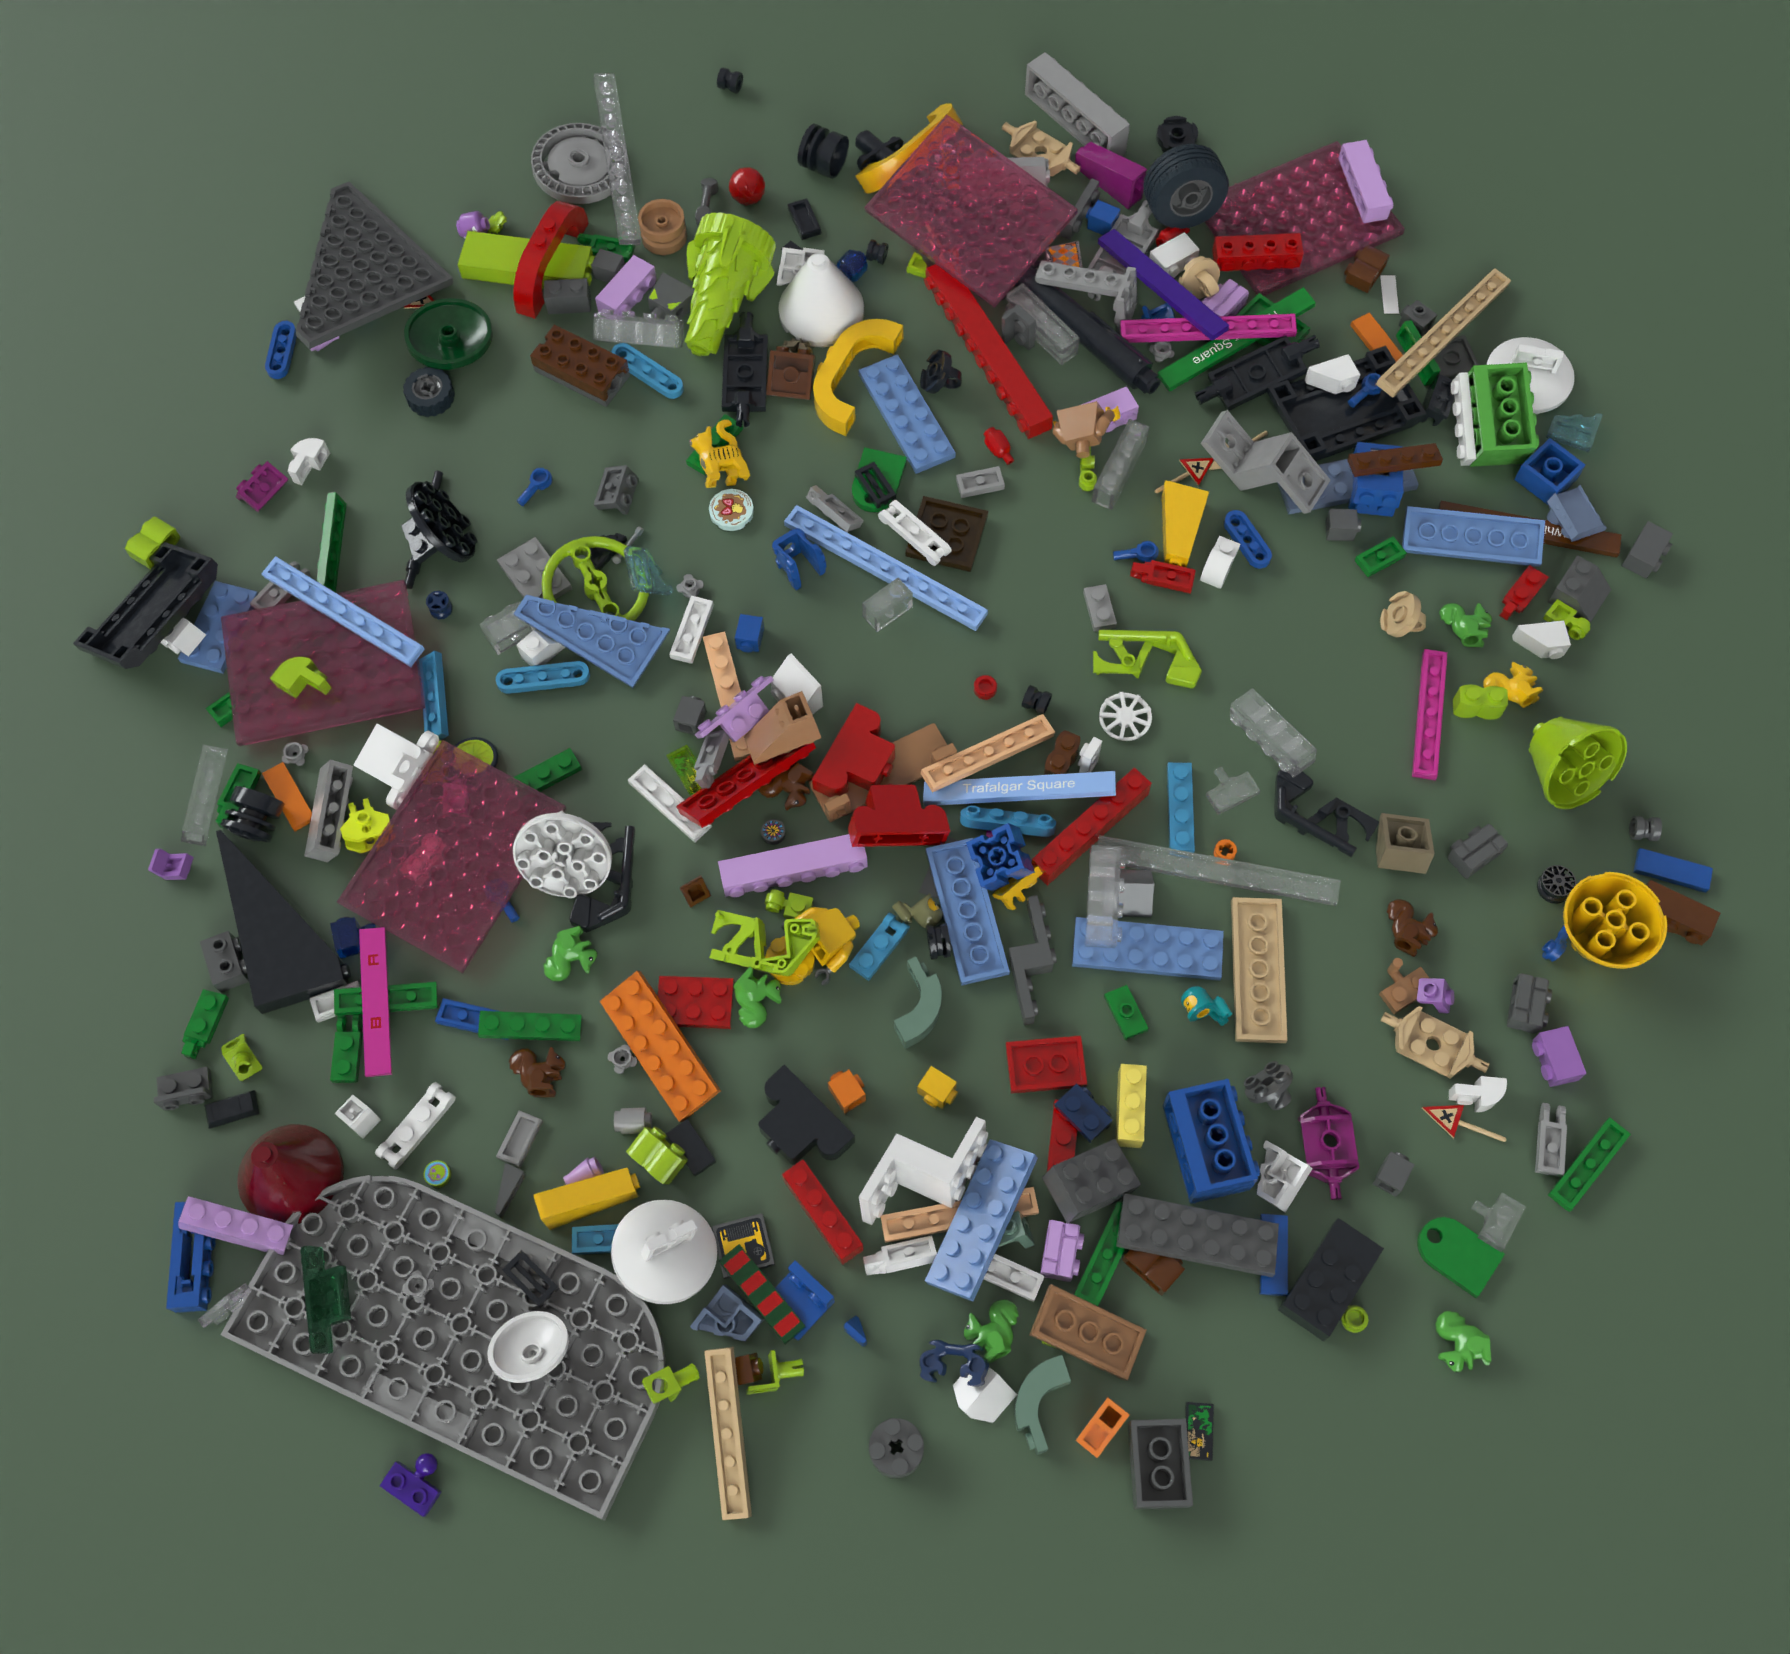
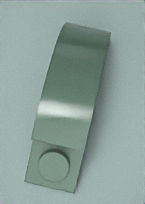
[894,957,942,1049]
[1014,1355,1071,1455]

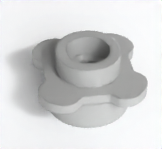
[1149,341,1175,362]
[676,574,704,598]
[282,742,309,766]
[608,1045,637,1074]
[402,1270,435,1303]

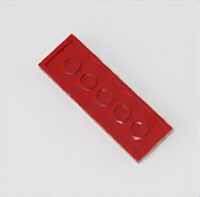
[676,742,816,828]

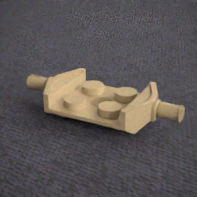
[1002,120,1081,177]
[1380,1006,1490,1079]

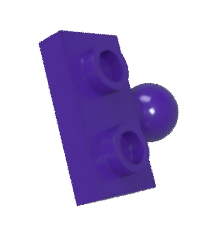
[380,1453,441,1517]

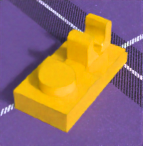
[992,865,1043,910]

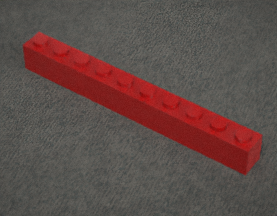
[924,258,1053,439]

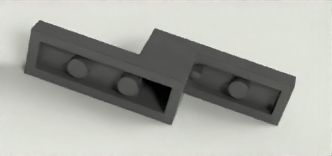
[1022,179,1100,261]
[1008,895,1057,1026]

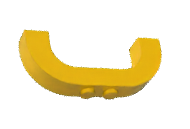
[855,103,963,194]
[813,319,903,436]

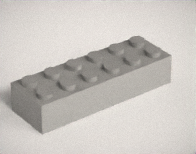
[1025,52,1130,156]

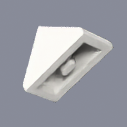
[335,1095,381,1139]

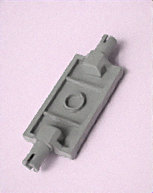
[1088,200,1159,301]

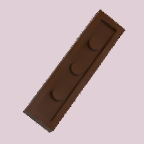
[1347,443,1443,477]

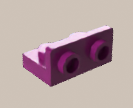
[236,461,288,512]

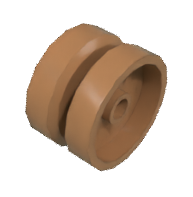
[638,199,687,255]

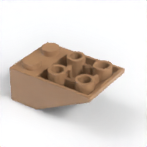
[744,691,821,765]

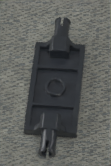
[722,312,768,427]
[1195,335,1320,411]

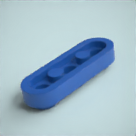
[265,321,297,379]
[1224,510,1272,569]

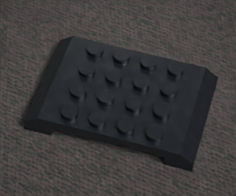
[1266,346,1427,461]
[73,542,218,669]

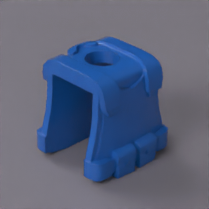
[772,528,827,590]

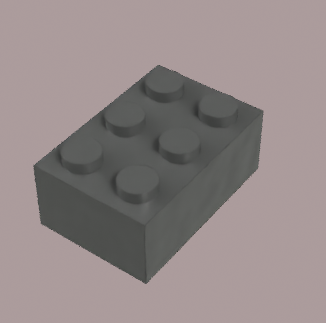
[1042,1139,1141,1224]
[1128,1419,1193,1510]

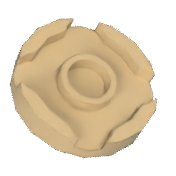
[1179,256,1220,299]
[1380,591,1426,638]

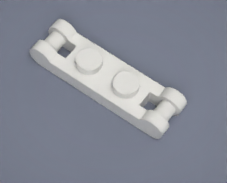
[878,500,952,566]
[375,1082,456,1170]

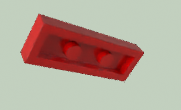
[1047,1099,1077,1172]

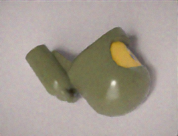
[892,892,943,928]

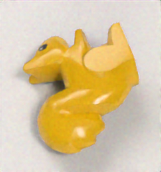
[1483,662,1543,708]

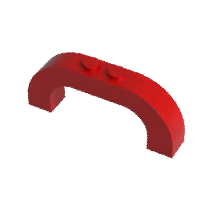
[513,201,589,319]

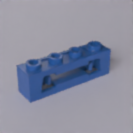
[166,1200,216,1313]

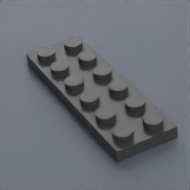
[1116,1193,1279,1277]

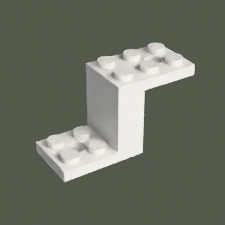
[859,1117,988,1225]

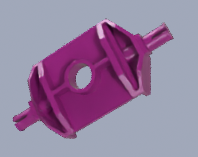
[1298,1087,1359,1200]

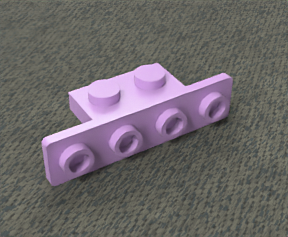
[695,676,774,742]

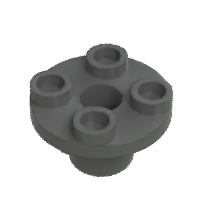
[1244,1061,1293,1110]

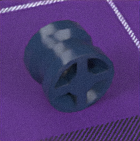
[426,591,453,619]

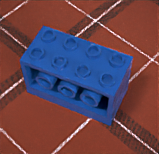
[1162,1079,1260,1204]

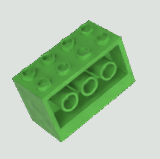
[1468,363,1539,467]

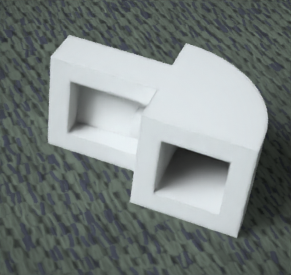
[288,438,330,485]
[1200,536,1240,589]
[1449,1076,1507,1112]

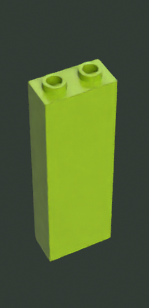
[457,231,596,289]

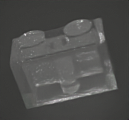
[862,578,913,632]
[480,601,536,655]

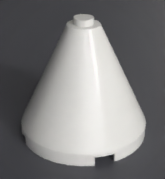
[779,253,864,347]

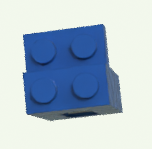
[1348,442,1404,517]

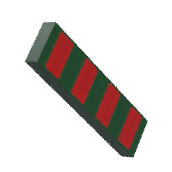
[719,1244,806,1345]

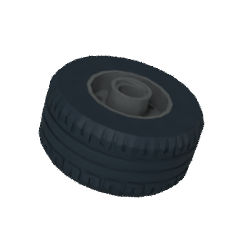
[1143,144,1229,229]

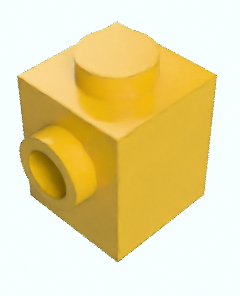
[917,1066,958,1109]

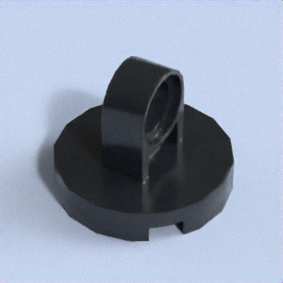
[920,349,962,394]

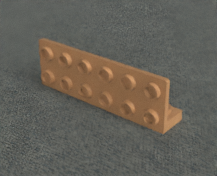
[809,723,957,823]

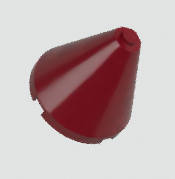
[238,1124,344,1224]

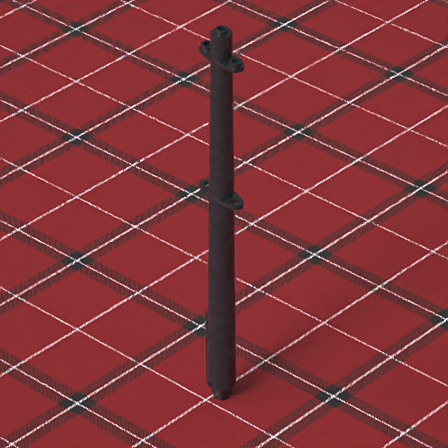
[855,130,1161,394]

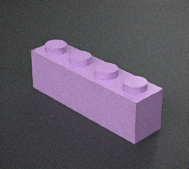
[1338,140,1393,223]
[178,1196,293,1255]

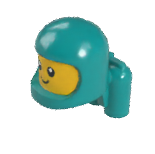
[1181,986,1232,1026]

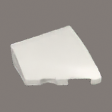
[777,247,825,286]
[1257,1140,1312,1212]

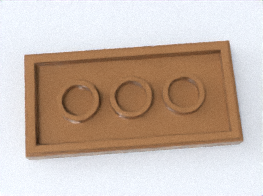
[1029,1284,1147,1381]

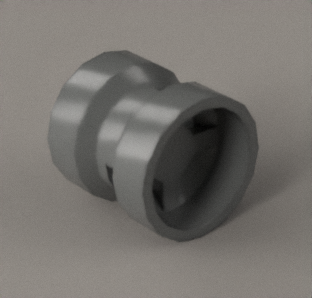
[1629,816,1662,841]

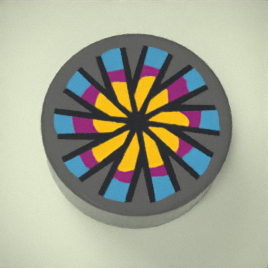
[761,819,786,845]

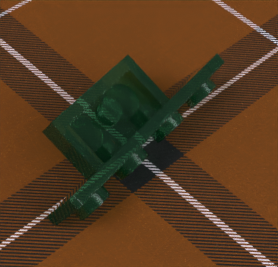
[300,1245,351,1354]

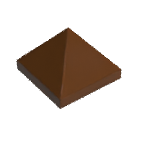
[680,875,711,908]

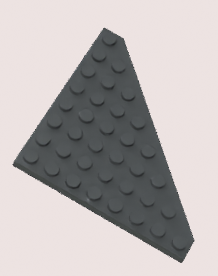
[296,182,453,349]

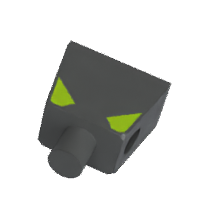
[648,272,695,325]

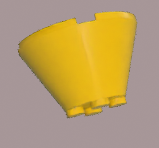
[1563,872,1667,969]

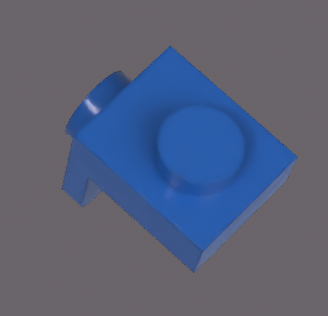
[1141,303,1176,319]

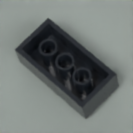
[1278,1218,1384,1341]

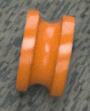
[1213,839,1237,864]

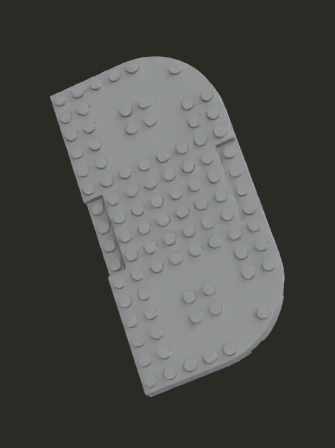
[221,1175,666,1521]

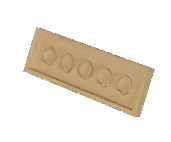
[1231,897,1287,1043]

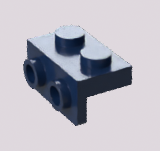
[1054,1083,1113,1143]

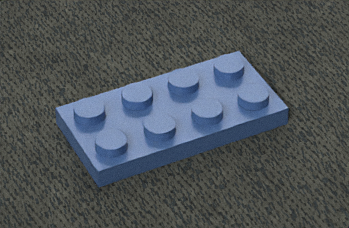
[178,581,258,674]

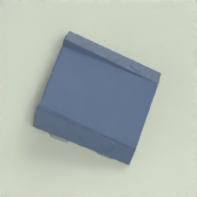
[1547,485,1607,542]

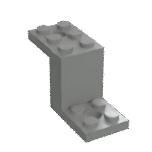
[1200,410,1330,514]

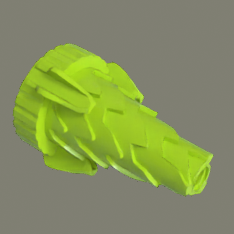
[684,212,776,356]

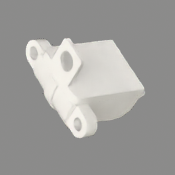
[354,724,439,810]

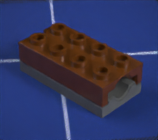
[530,324,630,407]

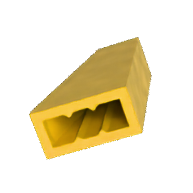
[1162,480,1209,568]
[533,1167,641,1230]

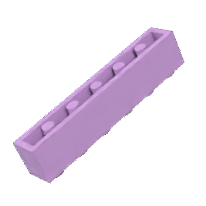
[718,834,868,897]

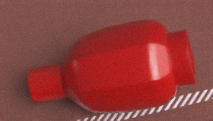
[1156,227,1190,247]
[983,427,1014,465]

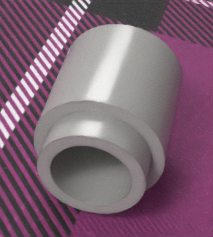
[614,1107,652,1134]

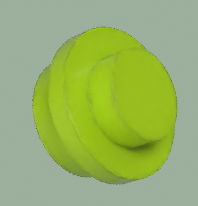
[1341,1305,1368,1333]

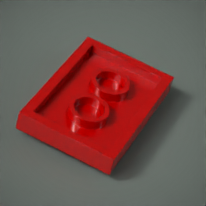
[657,976,734,1029]
[1005,1036,1087,1094]

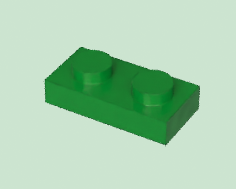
[1355,536,1407,577]

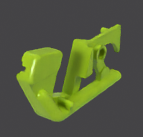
[1093,630,1202,688]
[709,910,820,976]

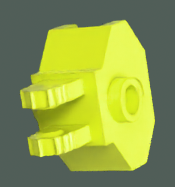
[340,798,394,853]

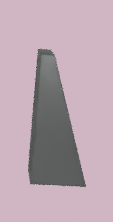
[495,1163,526,1218]

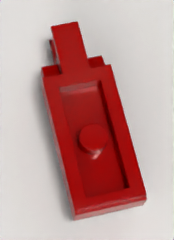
[1130,560,1196,594]
[1499,565,1549,620]

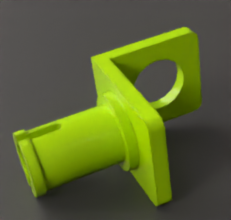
[221,1034,262,1081]
[746,1350,804,1395]
[642,1363,700,1404]

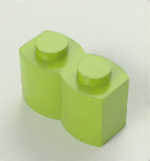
[125,516,181,569]
[1453,685,1508,720]
[626,1126,688,1185]

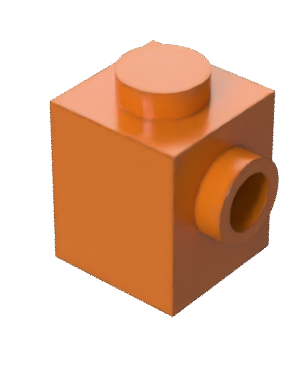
[828,1069,866,1114]

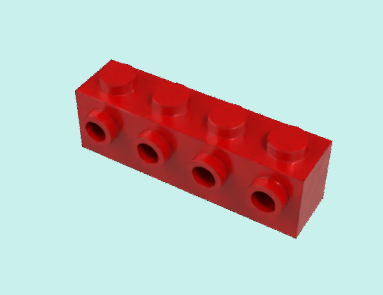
[1212,233,1304,272]

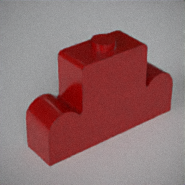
[812,703,895,798]
[848,784,950,847]

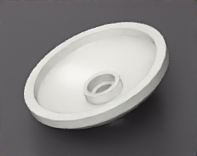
[488,1311,569,1383]

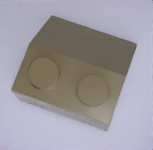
[1376,813,1435,874]

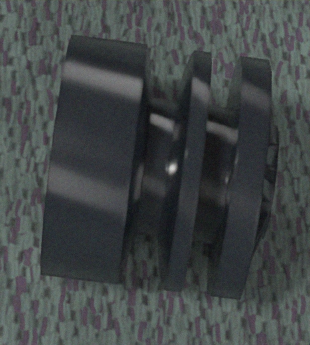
[798,123,849,179]
[220,786,285,843]

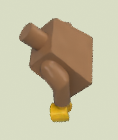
[1053,401,1121,458]

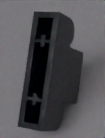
[758,1065,855,1165]

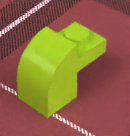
[270,657,331,699]

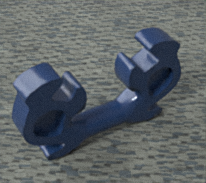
[920,1340,989,1387]

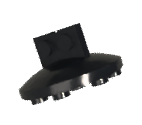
[402,481,477,564]

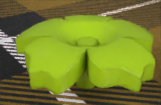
[487,211,507,234]

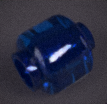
[836,250,868,282]

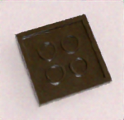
[905,496,988,572]

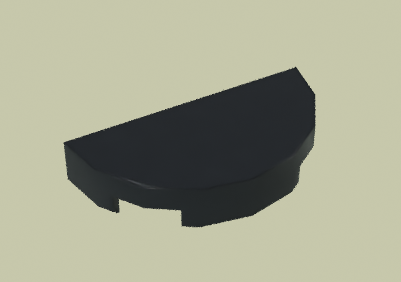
[590,533,627,571]

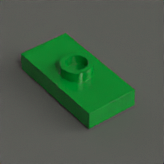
[1104,985,1149,1040]

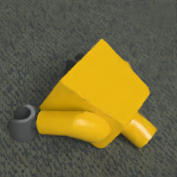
[781,907,860,985]

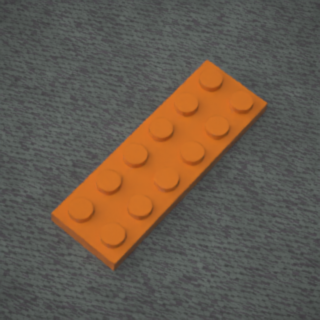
[600,971,721,1122]

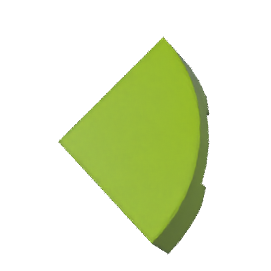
[907,252,928,278]

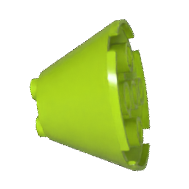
[1529,716,1627,809]

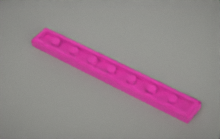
[1120,314,1297,343]

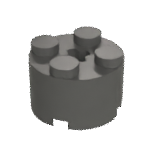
[869,1418,924,1478]

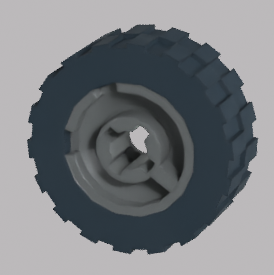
[403,367,455,417]

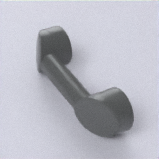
[695,178,718,226]

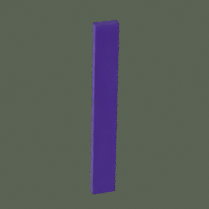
[1098,229,1229,341]

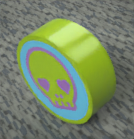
[424,1160,451,1188]

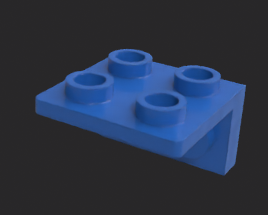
[775,1260,835,1341]

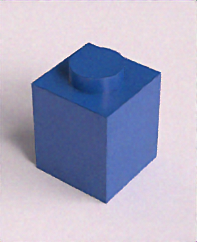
[1086,200,1121,235]
[735,614,764,653]

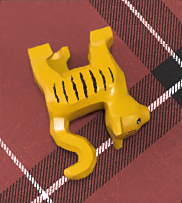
[690,420,750,488]

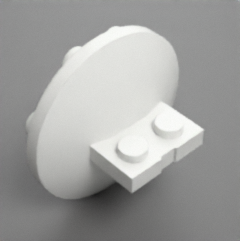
[1486,337,1574,414]
[513,810,612,898]
[611,1200,717,1304]

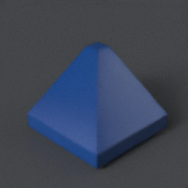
[844,1316,867,1347]

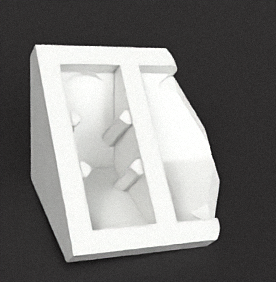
[953,1367,1017,1423]

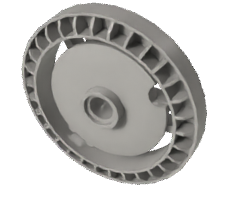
[531,123,626,204]

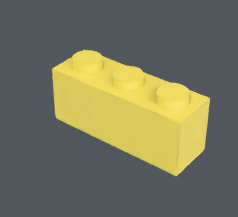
[1115,1064,1147,1148]

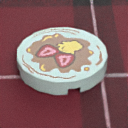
[709,489,754,531]

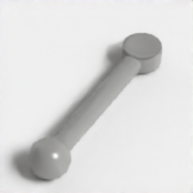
[612,526,644,564]

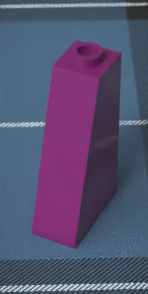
[1075,141,1147,209]

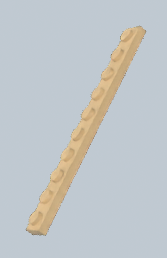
[1376,268,1512,397]

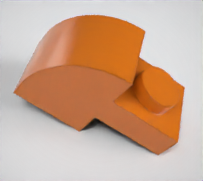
[1075,1397,1130,1458]

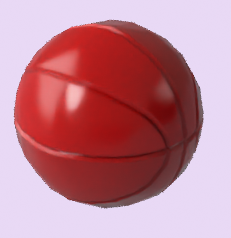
[729,167,765,205]

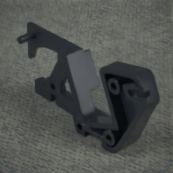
[1274,764,1379,857]
[569,822,635,933]

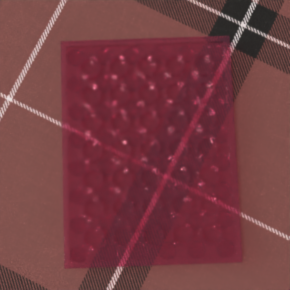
[864,115,1078,308]
[1205,141,1405,296]
[221,580,425,746]
[337,740,567,973]

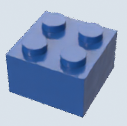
[1514,438,1585,505]

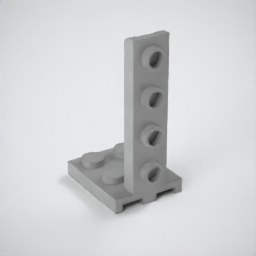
[1035,261,1138,335]

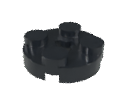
[1156,116,1198,153]

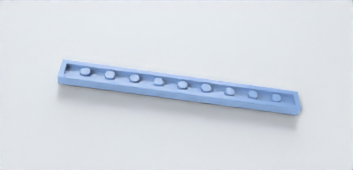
[784,505,988,631]

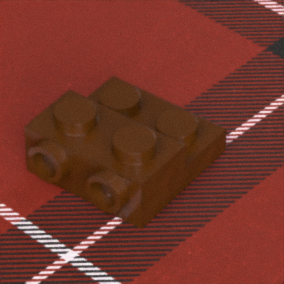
[766,346,816,400]

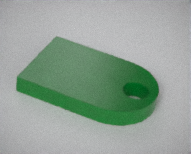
[852,447,907,512]
[1417,1217,1505,1298]

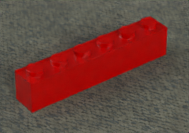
[1032,767,1152,886]

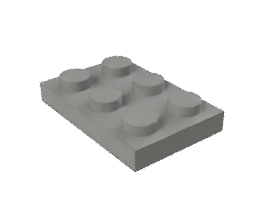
[497,537,572,599]

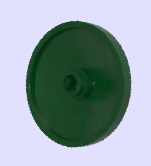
[404,298,493,369]

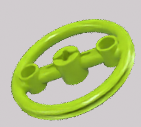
[542,536,650,621]

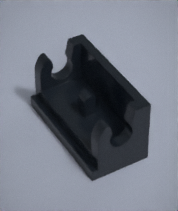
[1420,374,1455,426]

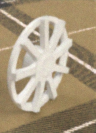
[1099,692,1152,741]

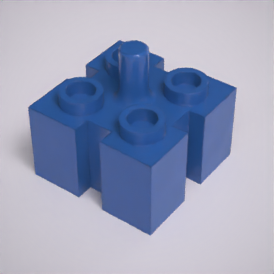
[966,823,1035,891]

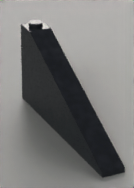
[216,830,351,1014]

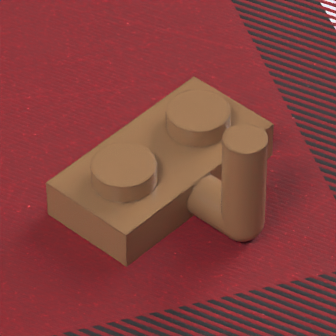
[1379,958,1429,1014]

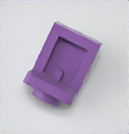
[148,849,194,880]
[1417,978,1455,1013]

